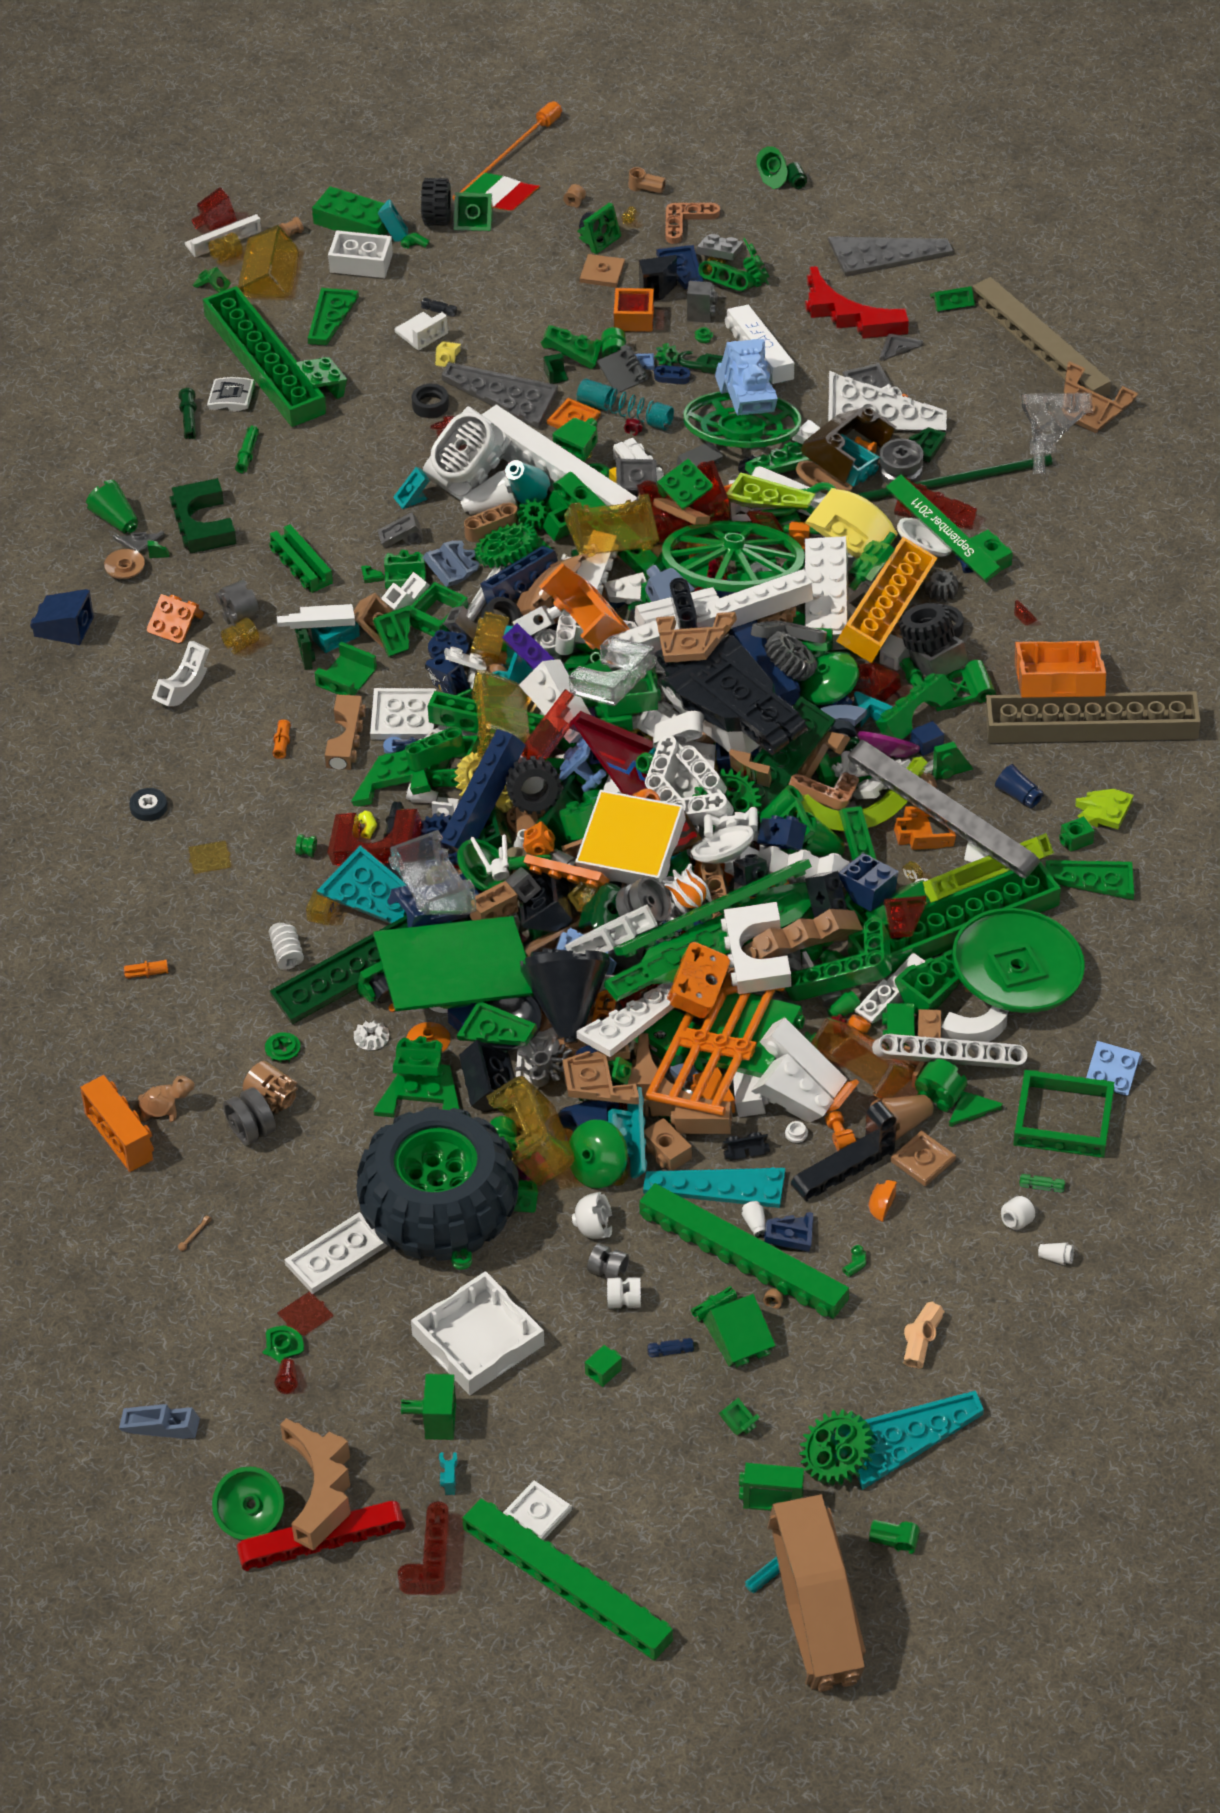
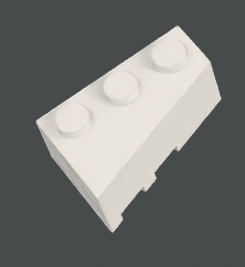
[751,1054,834,1122]

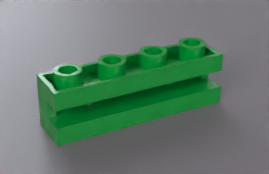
[269,524,333,593]

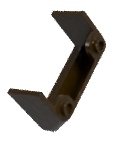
[801,407,896,484]

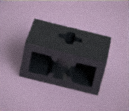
[805,871,847,918]

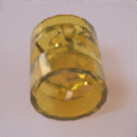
[208,232,243,264]
[221,618,260,654]

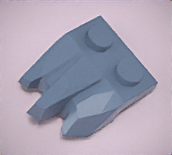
[423,541,480,587]

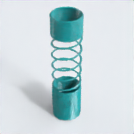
[576,379,674,431]

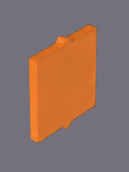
[824,1079,859,1115]

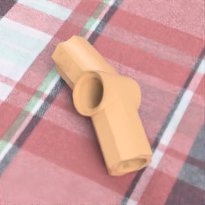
[903,1302,945,1369]

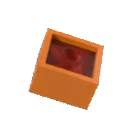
[614,288,654,332]

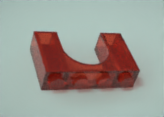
[327,809,422,866]

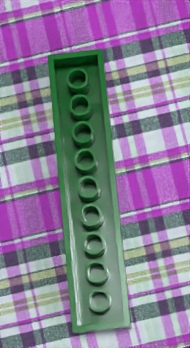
[203,286,326,427]
[847,861,1061,974]

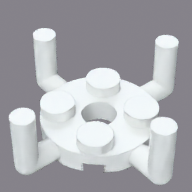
[704,807,768,850]

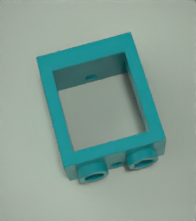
[815,434,880,487]

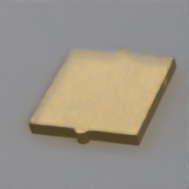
[188,841,231,874]

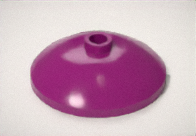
[858,731,920,758]

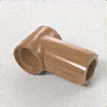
[628,167,666,193]

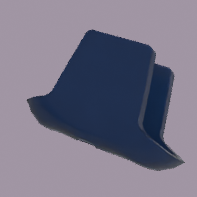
[555,1100,620,1132]

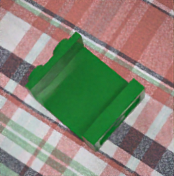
[315,642,377,696]

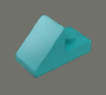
[393,467,430,509]
[854,691,893,727]

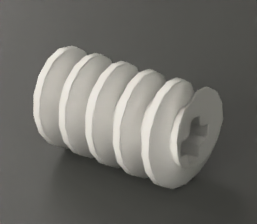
[269,923,304,970]

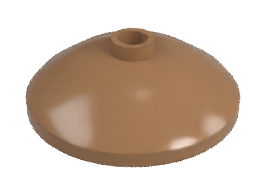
[796,461,853,494]

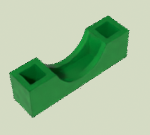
[875,673,957,740]

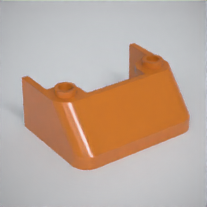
[539,563,630,650]

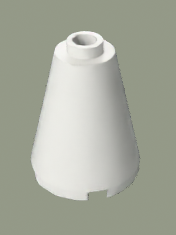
[460,470,518,515]

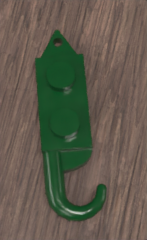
[678,351,723,374]

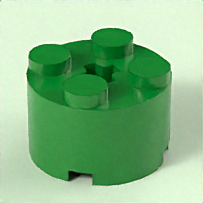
[559,797,597,840]
[915,1058,968,1112]

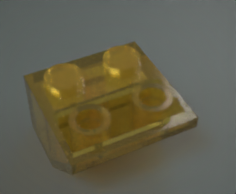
[470,611,509,663]

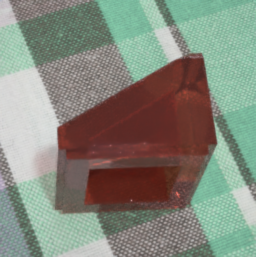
[1014,600,1037,626]

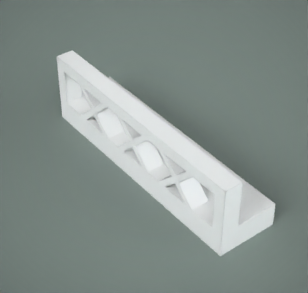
[185,214,261,258]

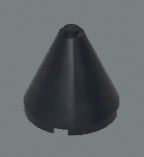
[520,950,610,1044]

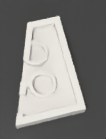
[853,758,911,799]

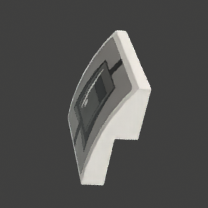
[207,377,255,411]

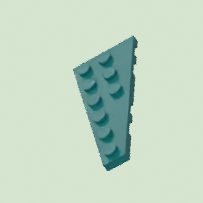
[316,846,452,925]
[846,1390,984,1490]

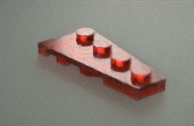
[894,477,977,529]

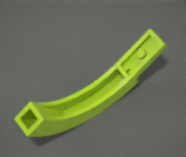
[793,757,928,832]
[923,833,1054,902]

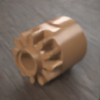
[243,1061,298,1114]

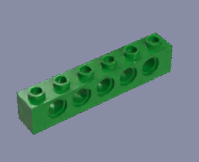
[427,691,555,750]

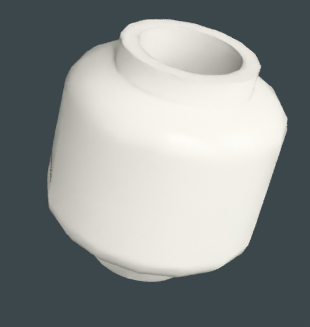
[1001,1196,1035,1230]

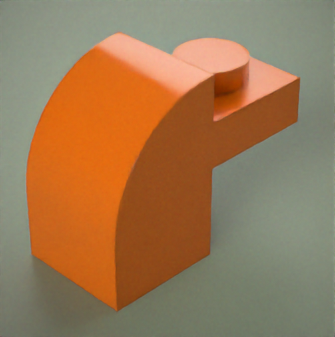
[789,522,811,553]

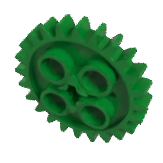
[474,523,539,568]
[692,769,762,832]
[799,1409,876,1487]

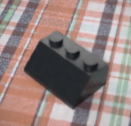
[459,1040,522,1112]

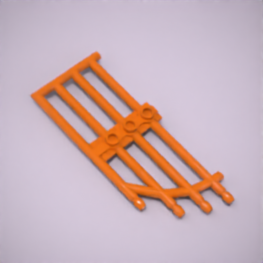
[644,970,784,1116]

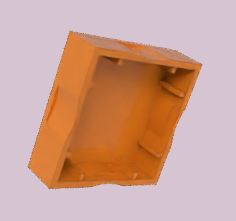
[1015,641,1106,698]

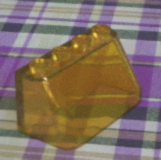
[238,225,299,298]

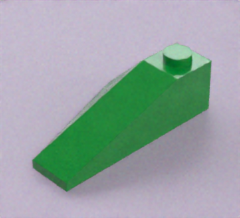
[894,950,961,1016]

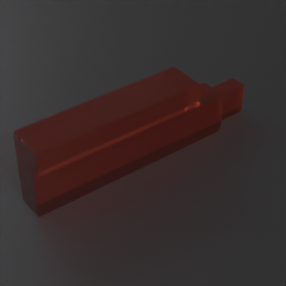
[521,689,574,761]

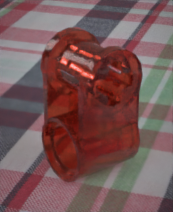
[852,663,879,691]

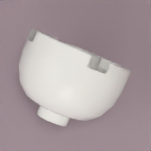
[572,1192,612,1239]

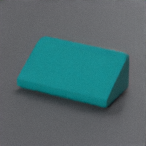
[378,199,408,242]

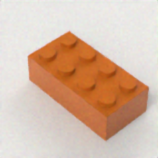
[80,1075,154,1172]

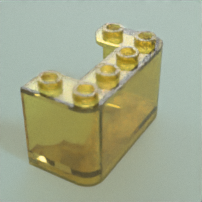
[487,1076,574,1187]

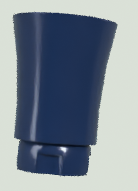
[995,764,1044,809]

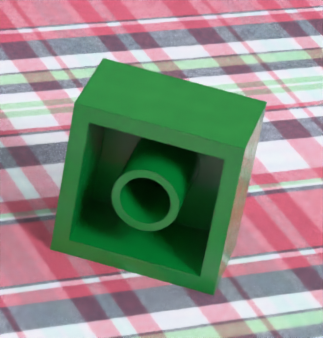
[401,1374,457,1440]

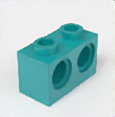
[311,621,360,654]

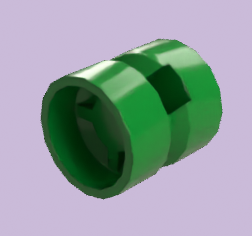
[601,327,626,358]

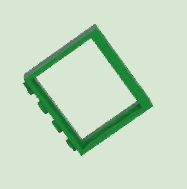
[1013,1070,1115,1158]

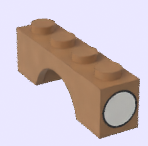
[325,695,366,770]

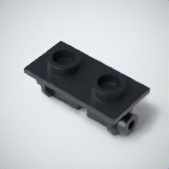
[721,1132,770,1161]

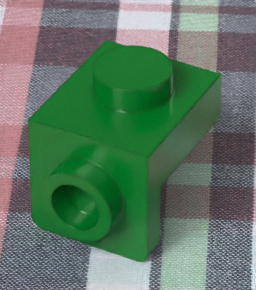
[608,1057,632,1085]
[718,1397,760,1435]

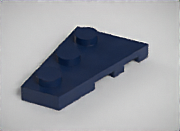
[656,245,703,289]

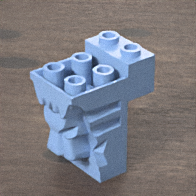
[715,339,778,415]

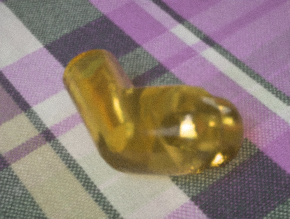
[622,206,637,224]

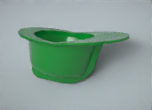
[756,146,788,189]

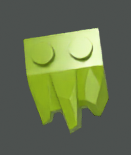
[1075,789,1134,830]

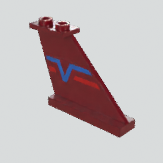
[569,711,653,796]

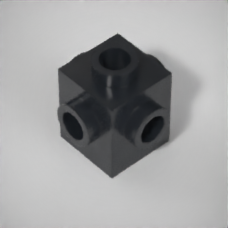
[733,854,769,886]

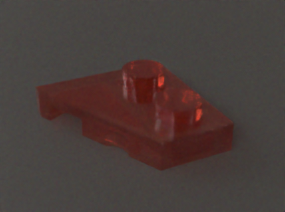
[884,896,926,938]

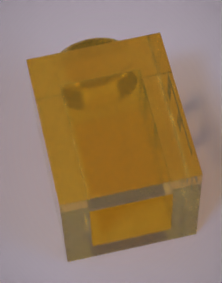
[306,889,336,925]

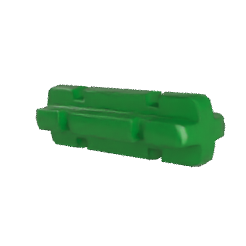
[1019,1174,1065,1193]

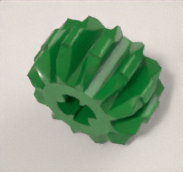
[517,497,550,531]

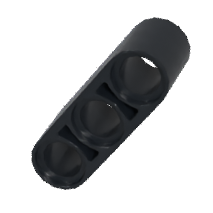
[670,578,698,629]

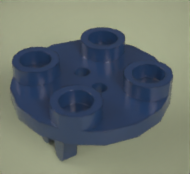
[428,630,469,659]

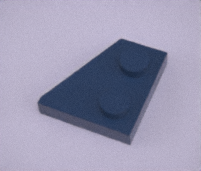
[764,1212,813,1252]

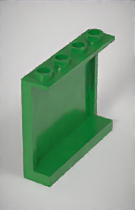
[694,993,805,1078]

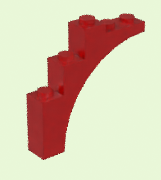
[805,266,909,339]

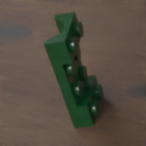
[536,771,584,852]

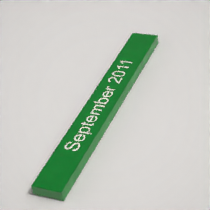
[886,474,1001,583]

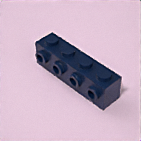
[480,546,558,604]

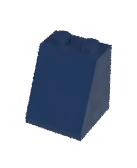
[30,589,94,645]

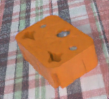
[667,942,730,1018]

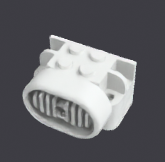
[423,406,512,501]

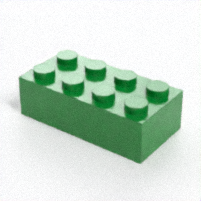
[312,186,388,236]

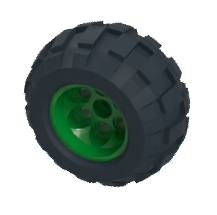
[356,1107,519,1261]

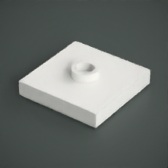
[503,1481,572,1540]

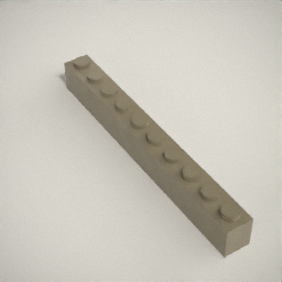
[972,277,1111,397]

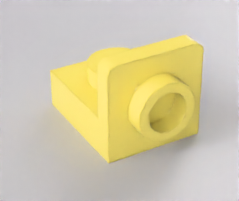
[435,341,461,367]

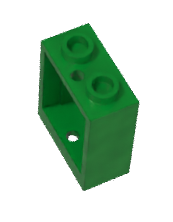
[409,582,468,637]
[600,670,661,716]
[425,735,486,787]
[739,1463,804,1511]

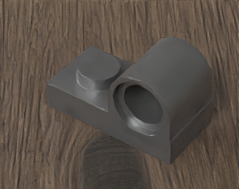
[378,512,423,548]

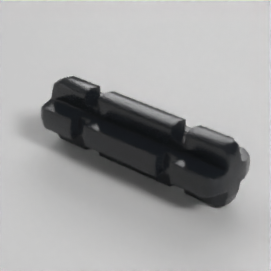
[421,298,457,317]

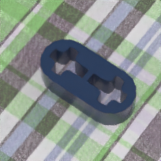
[654,365,690,384]

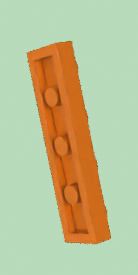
[523,854,610,889]

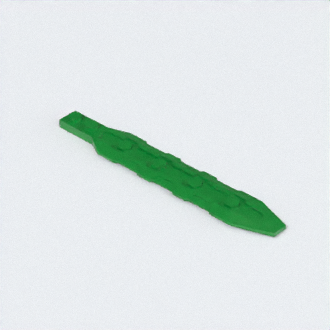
[604,882,811,1002]

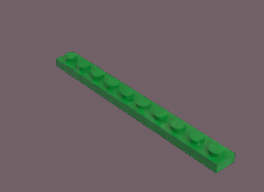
[613,859,812,958]

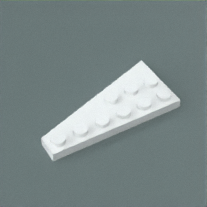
[828,371,947,431]

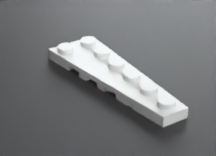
[577,983,682,1057]

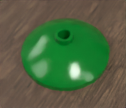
[799,652,859,705]
[457,839,510,892]
[567,1120,628,1188]
[212,1467,285,1540]

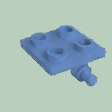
[559,737,606,792]

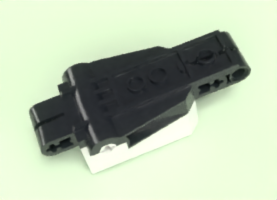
[655,634,807,755]

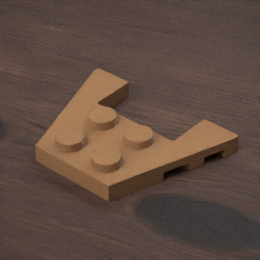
[1061,361,1138,433]
[656,612,737,662]
[798,732,850,779]
[563,1044,639,1104]

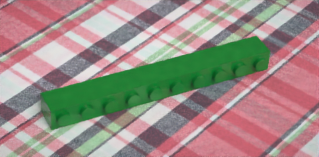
[639,1183,849,1319]
[462,1498,673,1661]

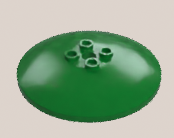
[952,908,1085,1013]

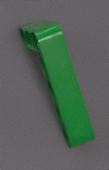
[784,917,891,1001]

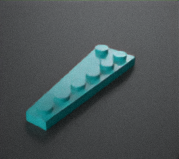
[643,1167,785,1208]

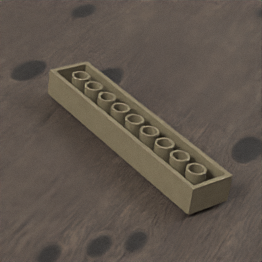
[985,691,1200,743]

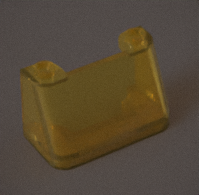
[564,494,659,558]
[472,670,534,758]

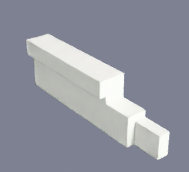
[277,604,355,629]

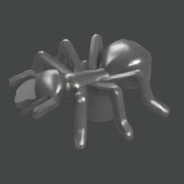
[515,1038,572,1087]

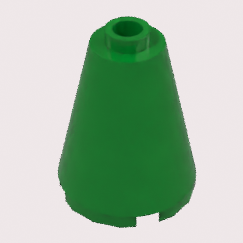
[86,480,138,534]
[795,812,845,857]

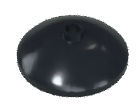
[483,996,542,1050]

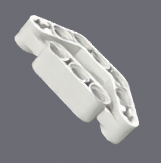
[645,735,734,824]

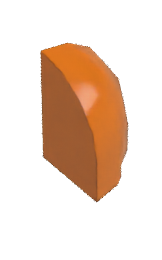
[868,1180,897,1222]

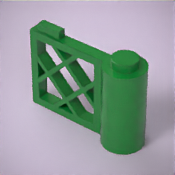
[924,660,996,711]
[759,785,815,854]

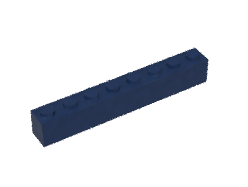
[715,579,800,705]

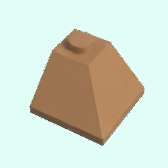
[354,593,393,648]

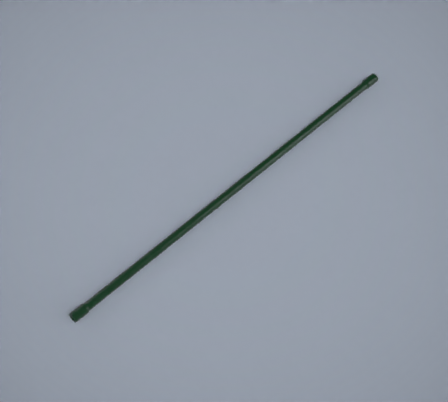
[571,454,1053,557]

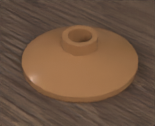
[104,549,145,579]

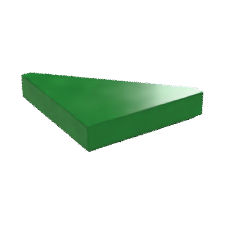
[949,1091,1003,1127]

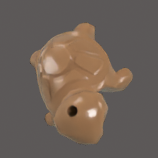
[138,1075,195,1122]

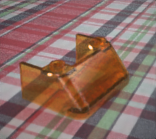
[811,1017,916,1099]

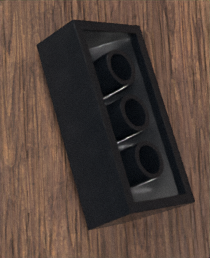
[519,872,573,932]

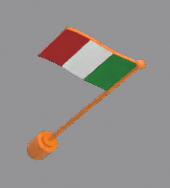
[453,101,562,211]

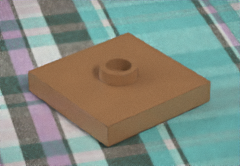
[580,254,625,287]
[891,1130,956,1186]

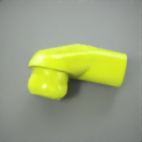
[358,811,377,839]

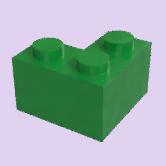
[543,490,586,542]

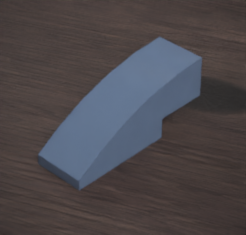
[119,1404,200,1439]

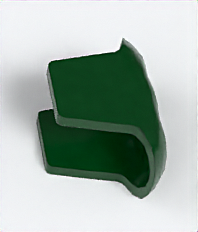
[578,883,621,929]

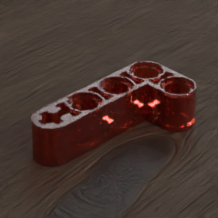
[397,1501,450,1595]

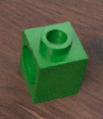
[1059,816,1094,852]

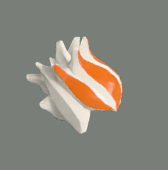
[662,864,712,914]

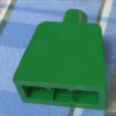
[552,418,598,462]

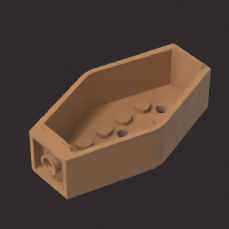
[767,1494,866,1692]

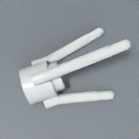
[471,835,510,881]

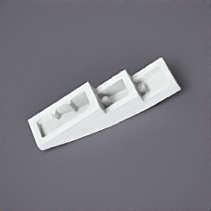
[565,904,657,954]

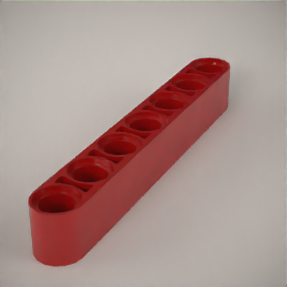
[236,1501,406,1571]

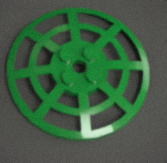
[683,392,801,448]

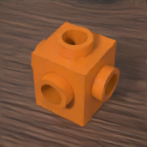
[523,821,555,856]

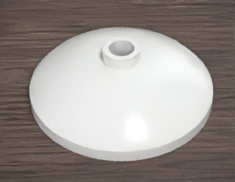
[897,518,952,557]
[691,825,754,864]

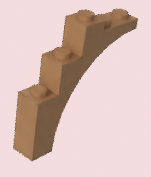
[727,909,863,973]
[628,1033,732,1134]
[280,1418,351,1550]

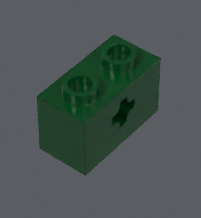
[480,805,513,850]

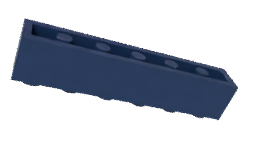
[439,729,526,853]

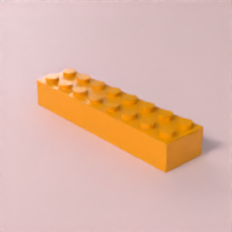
[836,537,937,663]

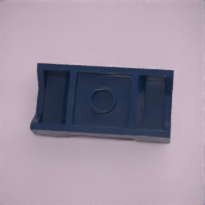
[388,874,479,928]

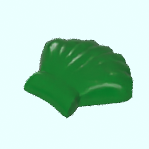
[262,1325,304,1364]

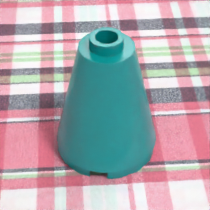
[505,461,550,504]

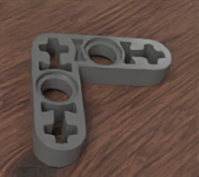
[751,620,827,643]

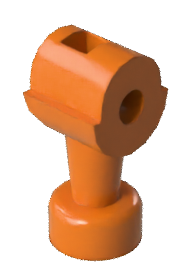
[825,1111,856,1151]

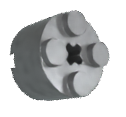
[215,580,259,627]

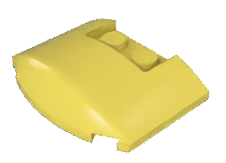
[805,488,898,559]

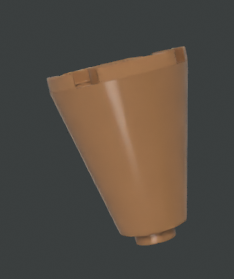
[870,1095,934,1141]

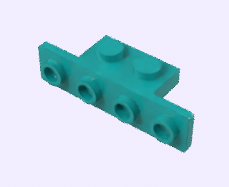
[608,1087,647,1179]

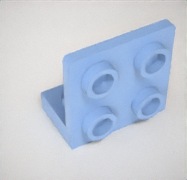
[1086,1041,1143,1096]

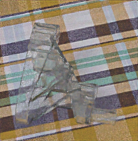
[1021,393,1092,474]

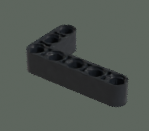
[791,1102,897,1202]

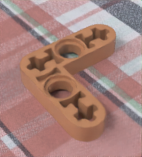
[665,203,720,244]
[789,772,859,810]

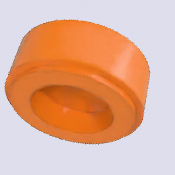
[848,1014,871,1033]

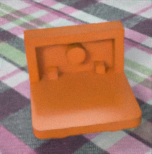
[147,594,204,643]

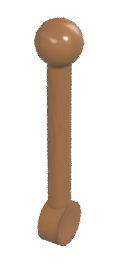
[178,1215,212,1251]

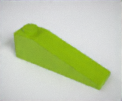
[726,473,815,508]

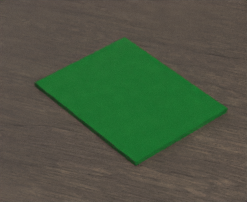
[373,916,534,1012]

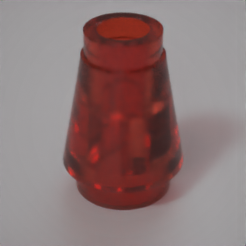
[274,1358,298,1394]

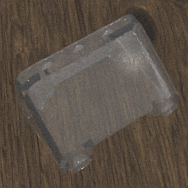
[389,830,476,915]

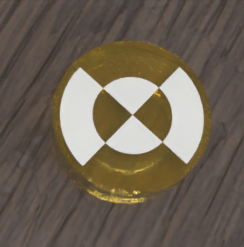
[902,861,923,882]

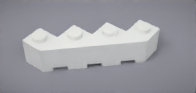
[724,845,850,887]

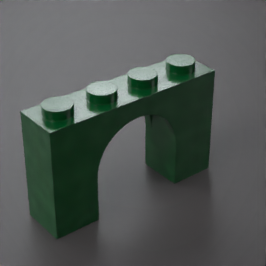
[169,478,237,554]

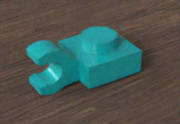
[439,1452,458,1495]

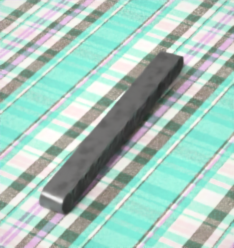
[847,740,1040,879]

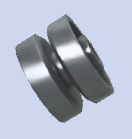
[879,439,923,484]
[616,876,672,924]
[223,1087,276,1146]

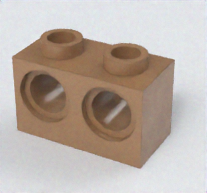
[469,881,518,920]

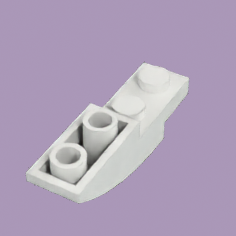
[855,953,925,1024]

